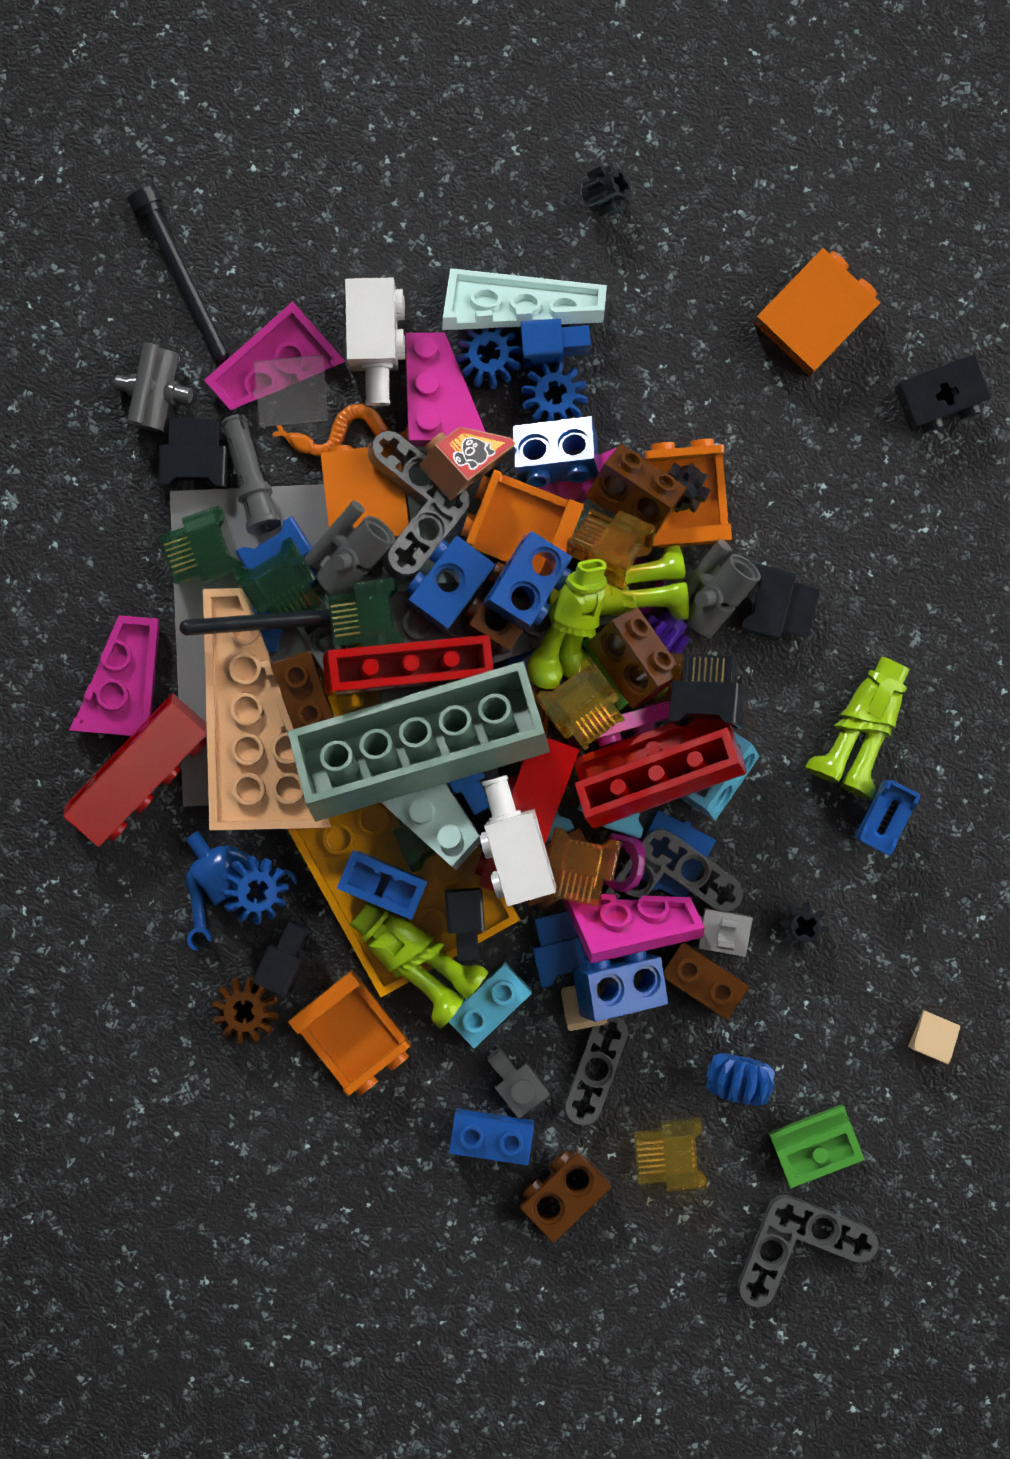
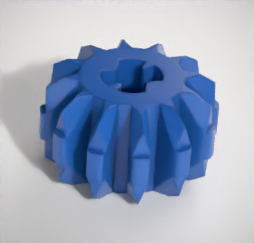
[455,327,522,389]
[521,362,588,423]
[219,856,289,924]
[706,1053,775,1106]

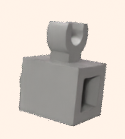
[696,907,753,957]

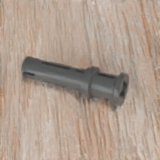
[221,414,281,535]

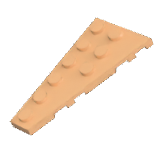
[203,588,331,830]

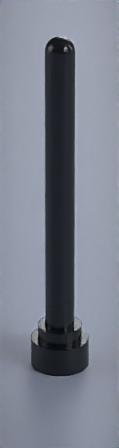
[127,185,229,364]
[179,598,374,636]

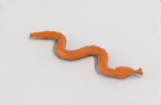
[272,403,408,457]

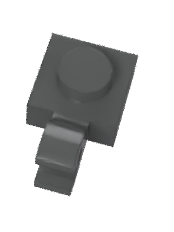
[487,1047,550,1118]

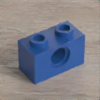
[405,535,496,633]

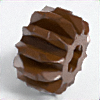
[212,976,280,1044]

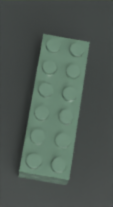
[287,661,550,822]

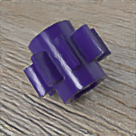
[647,611,690,656]

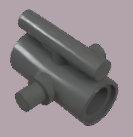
[113,342,193,432]
[305,501,395,599]
[685,539,761,637]

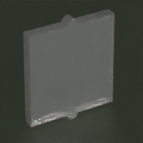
[252,355,330,427]

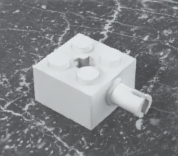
[345,278,406,406]
[479,775,557,906]

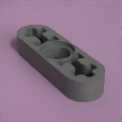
[565,1016,628,1125]

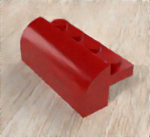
[574,719,747,829]

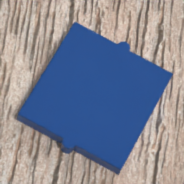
[628,810,716,897]

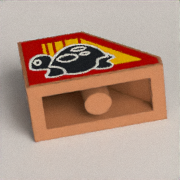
[418,427,516,501]

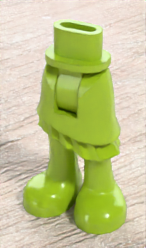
[549,545,689,620]
[526,559,607,689]
[805,656,909,800]
[350,902,489,1029]

